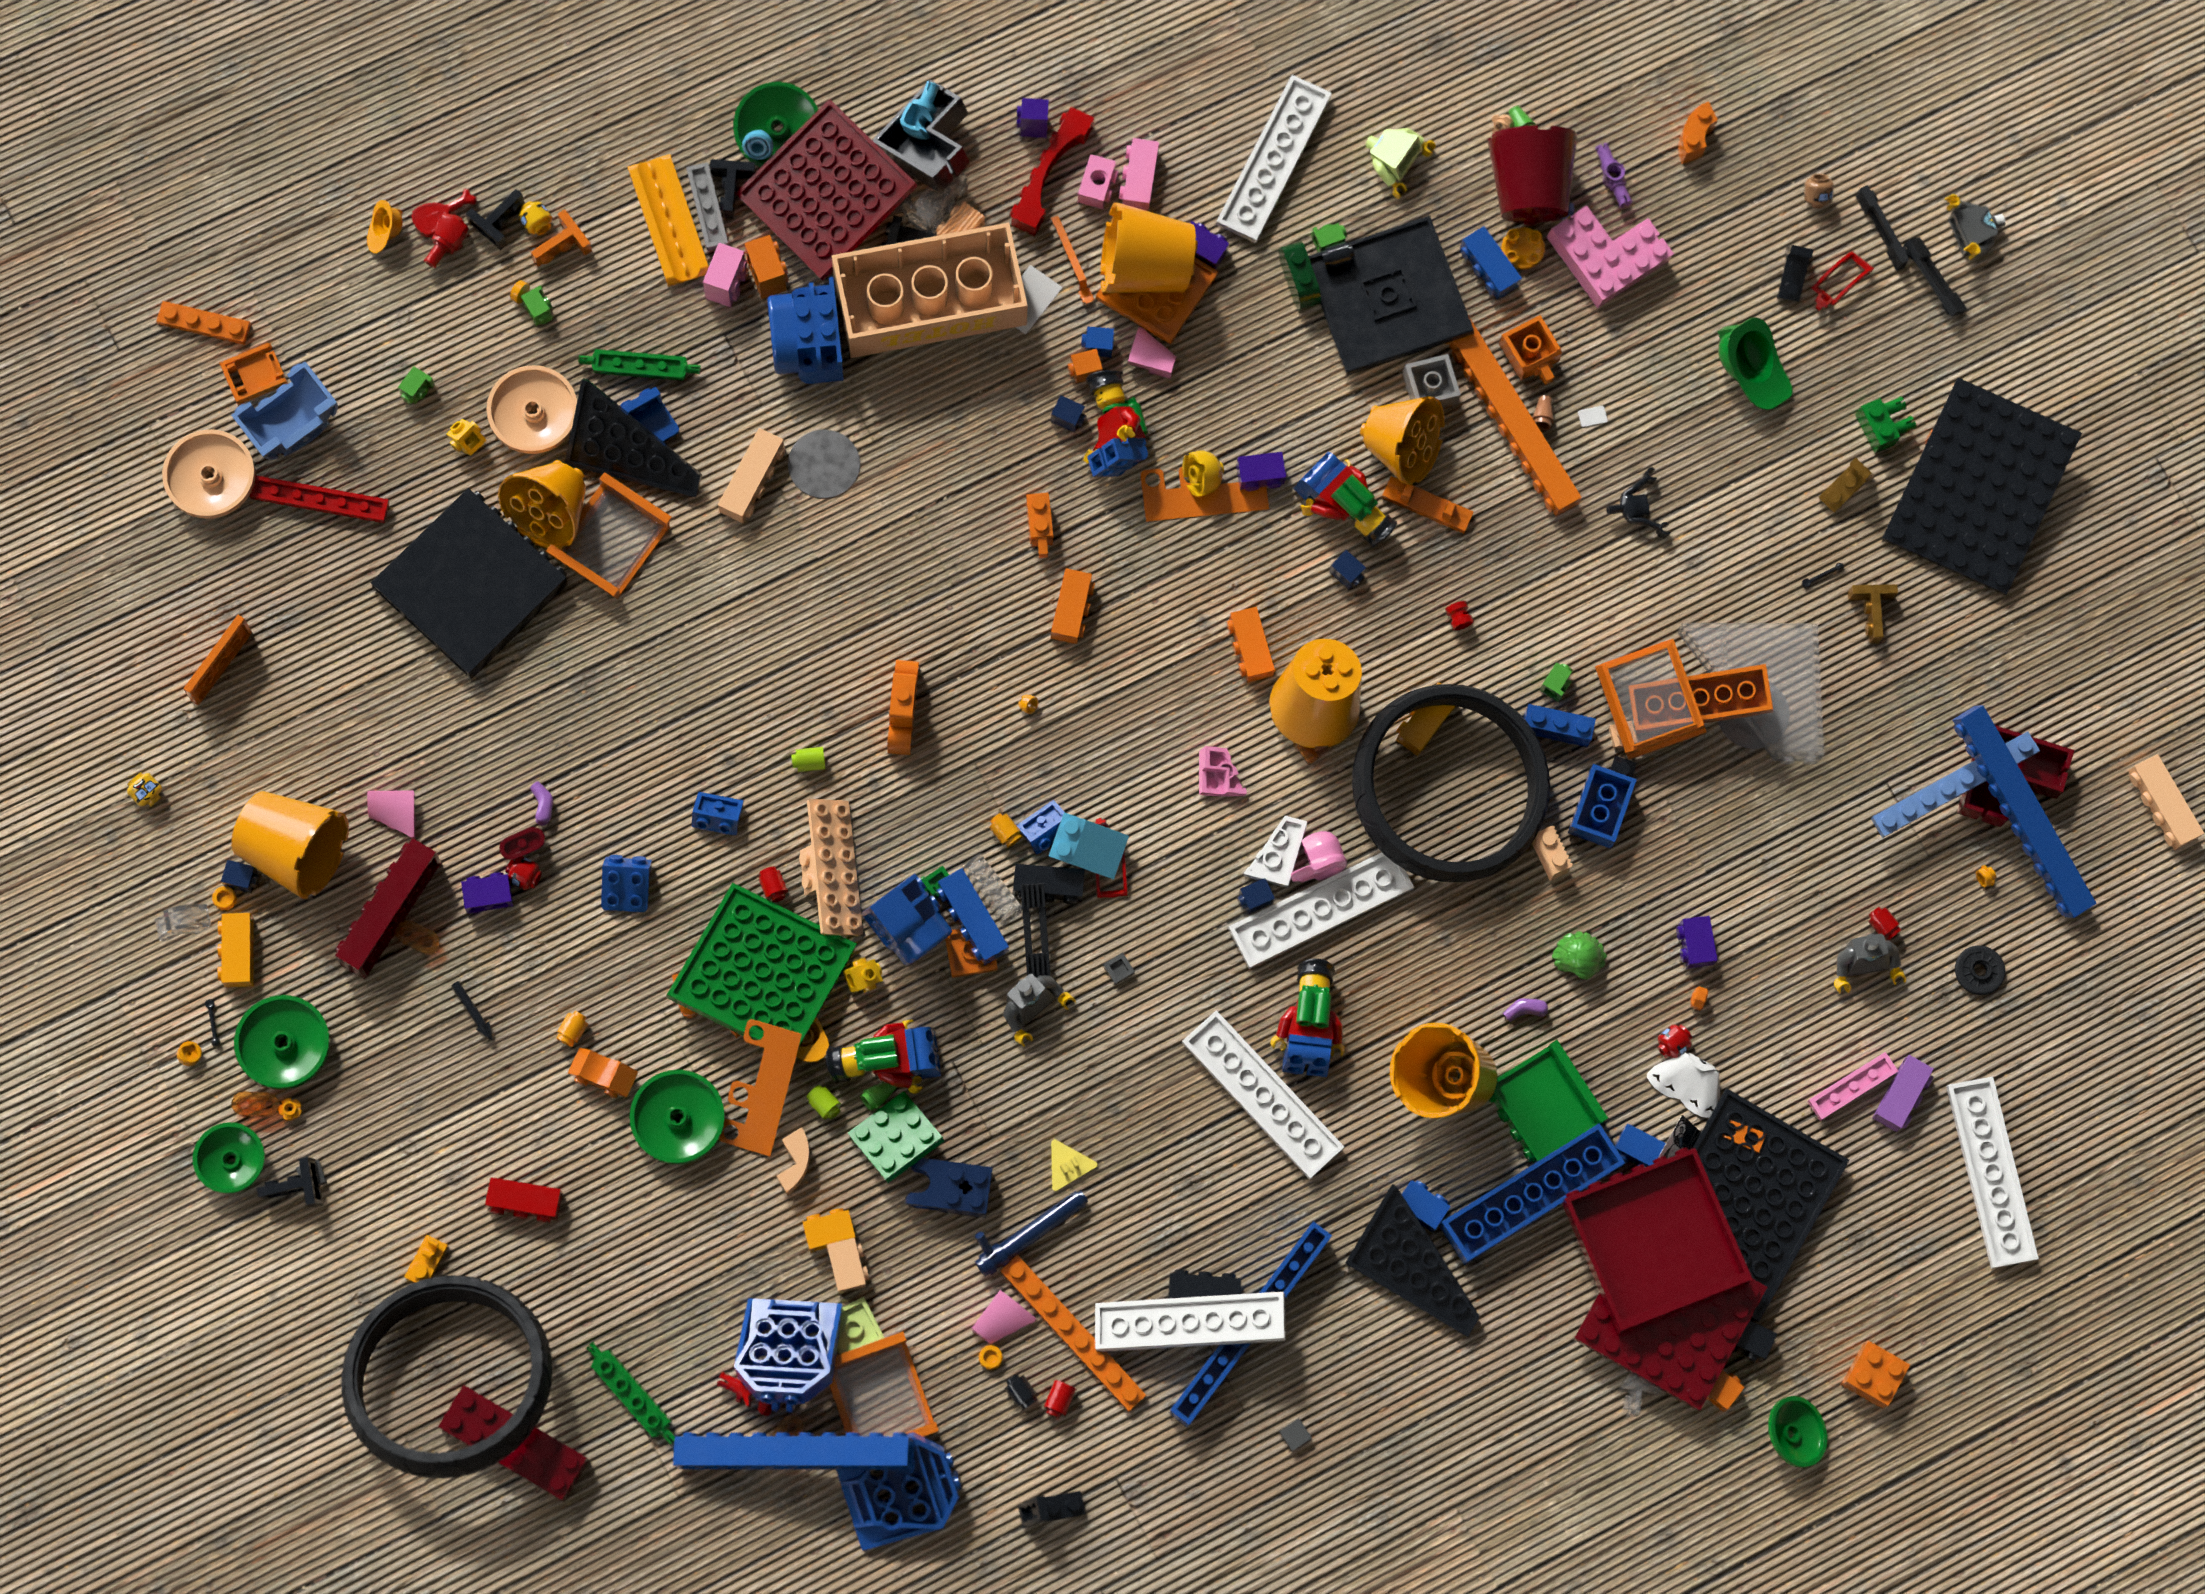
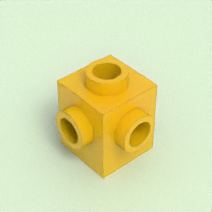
[446,419,487,456]
[843,957,883,993]

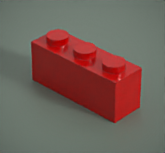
[485,1177,563,1223]

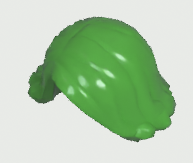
[1552,931,1607,980]

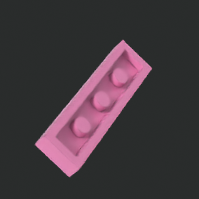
[1807,1052,1898,1121]

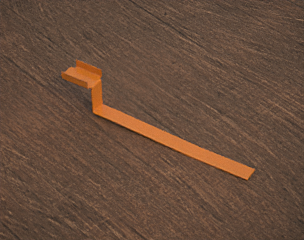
[1051,216,1094,305]

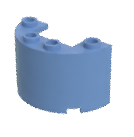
[231,361,338,460]

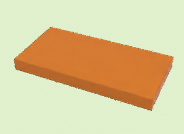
[183,614,252,705]

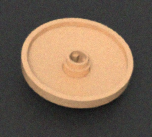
[487,365,577,454]
[162,430,256,519]

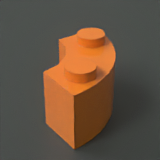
[1678,101,1718,164]
[568,1048,638,1099]

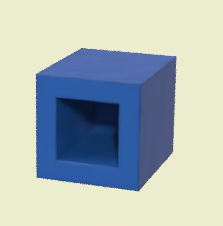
[1081,326,1114,358]

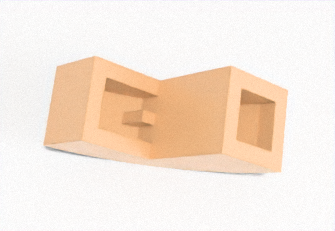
[777,1127,810,1196]

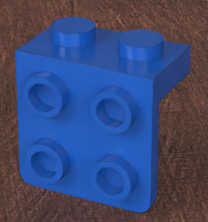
[620,387,679,442]
[601,855,652,912]

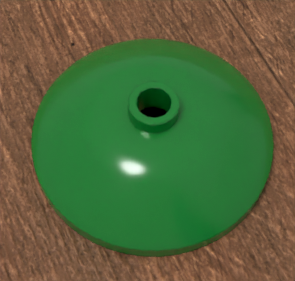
[192,1122,265,1194]
[1768,1396,1827,1468]

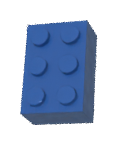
[1568,764,1637,849]

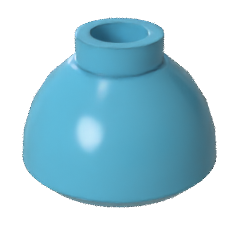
[742,130,773,160]

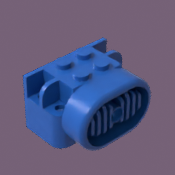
[767,277,844,384]
[860,873,952,966]

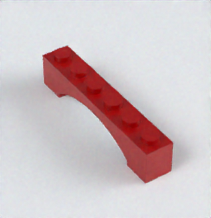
[1009,107,1094,236]

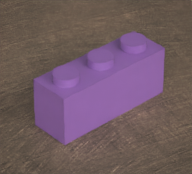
[1872,1055,1934,1132]

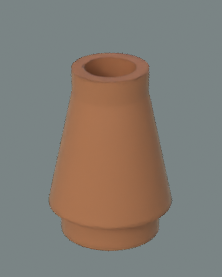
[1532,396,1554,431]

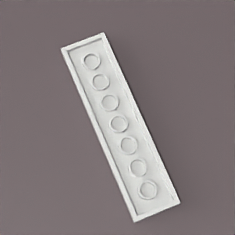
[1216,75,1332,243]
[1228,852,1414,969]
[1182,1010,1344,1180]
[1946,1077,2039,1269]
[1095,1292,1286,1352]

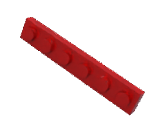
[249,475,390,523]

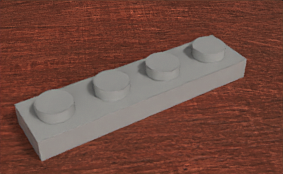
[686,162,729,251]

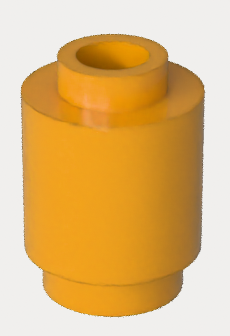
[989,813,1023,848]
[556,1011,588,1047]

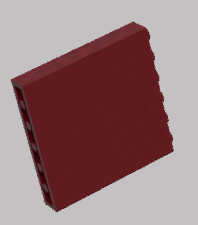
[1562,1147,1753,1335]

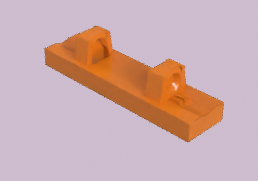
[1382,476,1474,534]

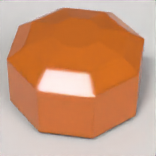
[1690,986,1708,1011]

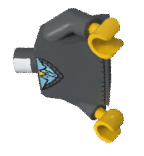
[1944,194,2006,260]
[1834,934,1906,994]
[1003,973,1076,1047]

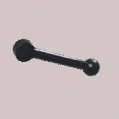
[1801,562,1844,588]
[205,999,220,1047]

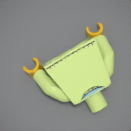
[1366,128,1436,199]

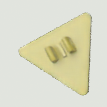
[1051,1140,1097,1191]

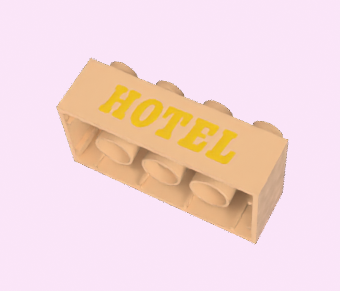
[832,223,1028,358]

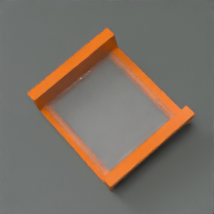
[546,472,672,599]
[1595,638,1707,760]
[829,1332,939,1437]

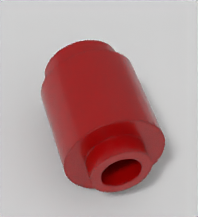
[759,866,788,903]
[1868,907,1902,940]

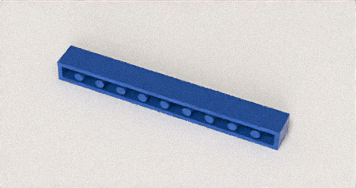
[1952,705,2097,918]
[1169,1221,1332,1428]
[673,1432,915,1470]

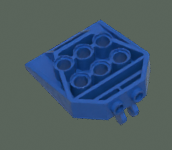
[734,1298,843,1412]
[836,1432,962,1551]

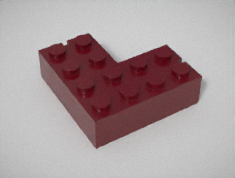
[1957,725,2074,827]

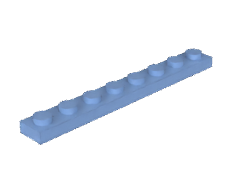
[1871,731,2040,838]

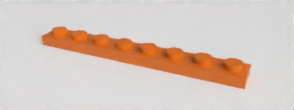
[1000,1255,1146,1412]

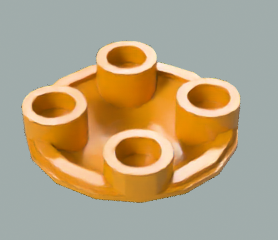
[1501,227,1545,270]

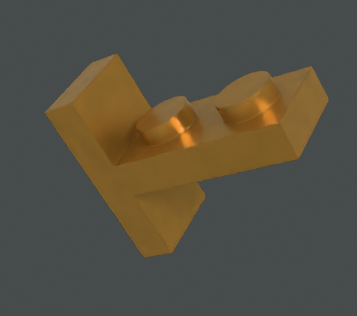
[1818,458,1874,513]
[1848,584,1898,643]

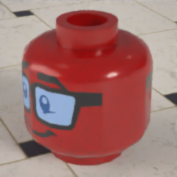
[505,856,542,890]
[1657,1024,1693,1058]

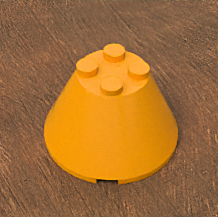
[1360,396,1445,485]
[498,460,586,549]

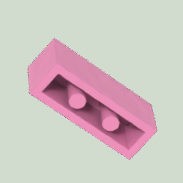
[1119,138,1159,211]

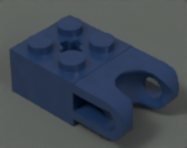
[905,1158,992,1218]

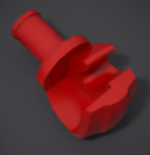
[424,213,469,269]
[717,1372,772,1417]

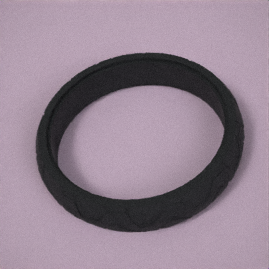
[1352,684,1550,883]
[341,1275,552,1479]

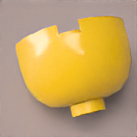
[1182,450,1224,497]

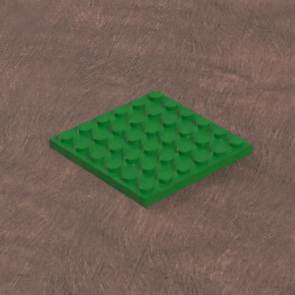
[666,882,857,1049]

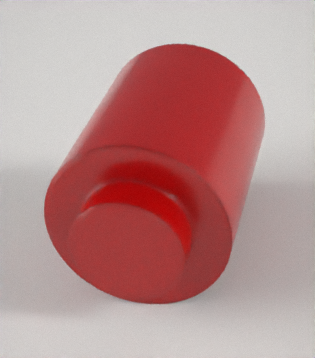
[1044,1380,1077,1419]

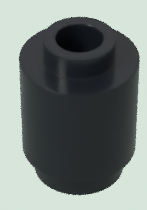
[1321,241,1355,269]
[1004,1374,1038,1410]

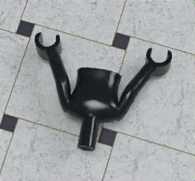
[1606,467,1671,539]

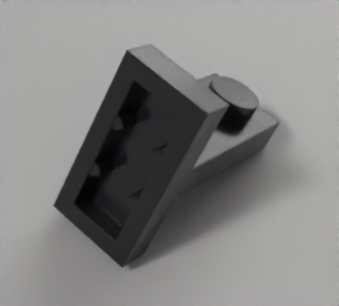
[710,159,756,219]
[466,189,525,251]
[1777,245,1814,302]
[257,1156,323,1208]
[1018,1491,1086,1528]

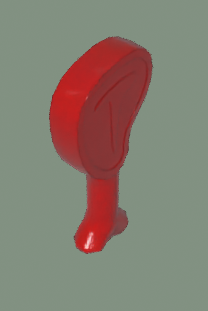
[411,188,477,237]

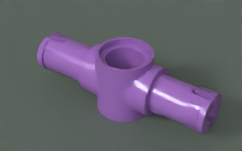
[1595,143,1632,208]

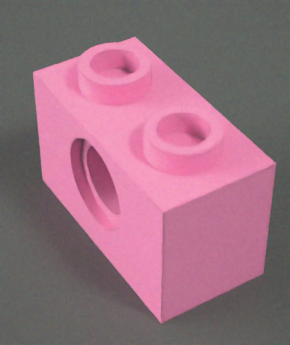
[1077,154,1119,209]

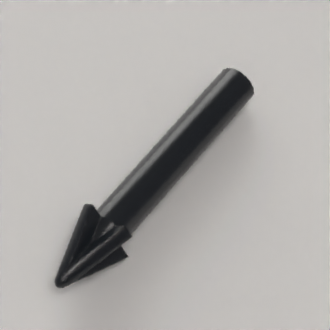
[451,981,493,1040]

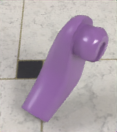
[530,781,553,826]
[1502,998,1548,1022]

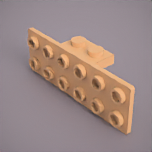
[799,799,863,936]

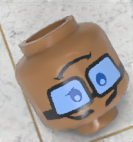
[1804,174,1834,208]

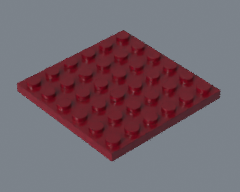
[735,99,918,281]
[1573,1279,1767,1411]

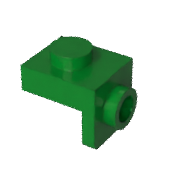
[920,865,949,899]

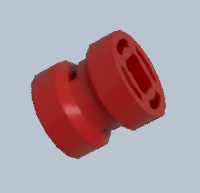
[1445,601,1474,631]

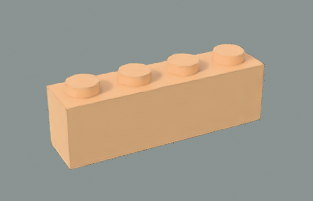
[718,428,786,523]
[2128,754,2204,851]

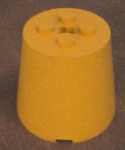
[1100,202,1198,293]
[1269,639,1362,748]
[231,791,349,899]
[1390,1023,1497,1118]

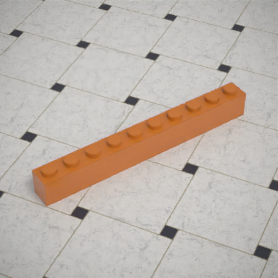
[1445,315,1582,517]

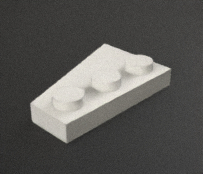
[1244,816,1307,888]

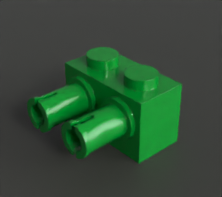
[1855,396,1917,454]

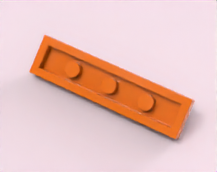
[156,301,251,345]

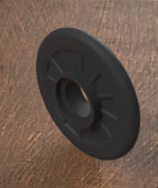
[1955,945,2006,995]

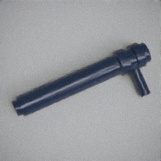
[975,1190,1088,1277]

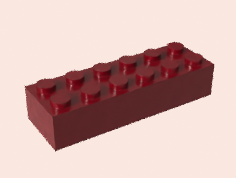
[335,838,441,980]
[438,1385,590,1502]

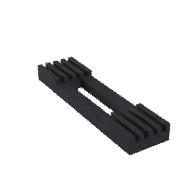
[1855,185,1909,271]
[1903,237,1968,317]
[1021,883,1050,977]

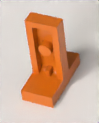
[531,209,592,267]

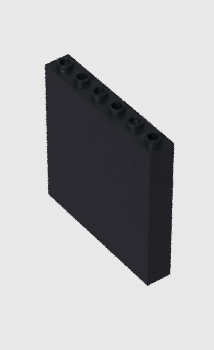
[371,488,568,679]

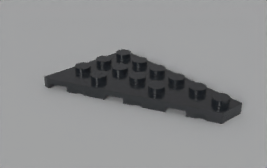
[565,378,702,498]
[1345,1183,1480,1337]

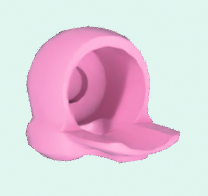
[1291,831,1347,883]

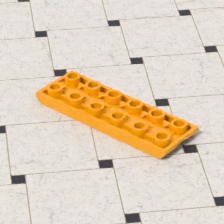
[627,154,709,287]

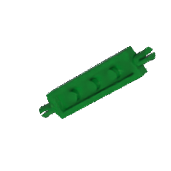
[578,349,701,381]
[586,1342,675,1445]

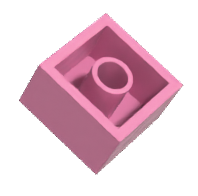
[703,243,749,307]

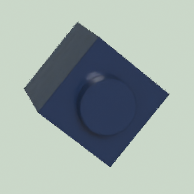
[1050,395,1087,433]
[1329,550,1366,590]
[221,860,260,894]
[1237,878,1275,914]

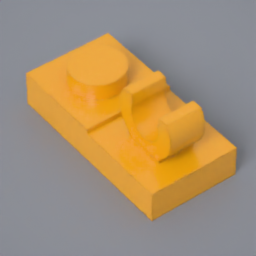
[404,1235,448,1283]

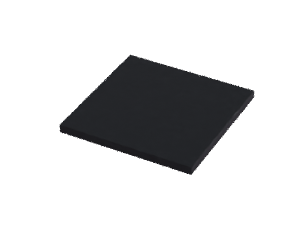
[1308,215,1474,376]

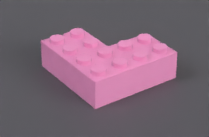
[1547,206,1674,308]

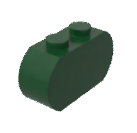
[1279,241,1321,310]

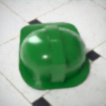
[1717,317,1793,410]

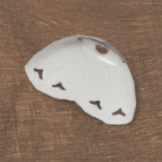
[1647,1052,1720,1118]

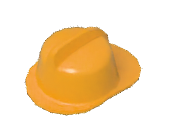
[367,200,403,253]
[796,1018,829,1062]

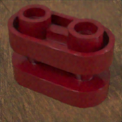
[499,827,546,860]

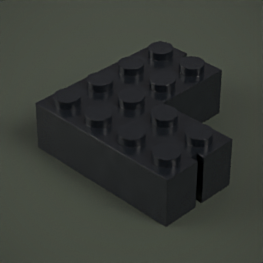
[872,79,970,194]

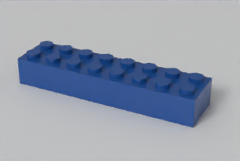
[1439,1123,1625,1266]

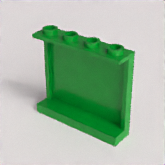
[1489,1040,1608,1164]

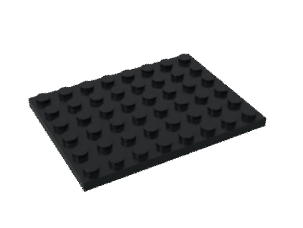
[1882,377,2082,596]
[1692,1088,1849,1322]

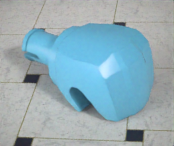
[900,81,940,139]

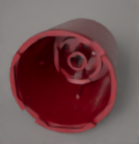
[1488,125,1577,225]

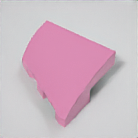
[1128,327,1176,379]
[1199,746,1247,797]
[367,791,416,838]
[972,1290,1036,1345]

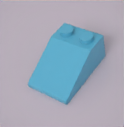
[1048,812,1129,879]

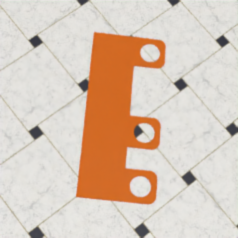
[1140,467,1269,522]
[719,1019,802,1156]

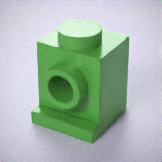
[1311,223,1347,252]
[521,286,553,326]
[398,366,435,405]
[1539,662,1573,702]

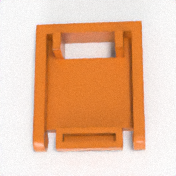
[219,343,288,405]

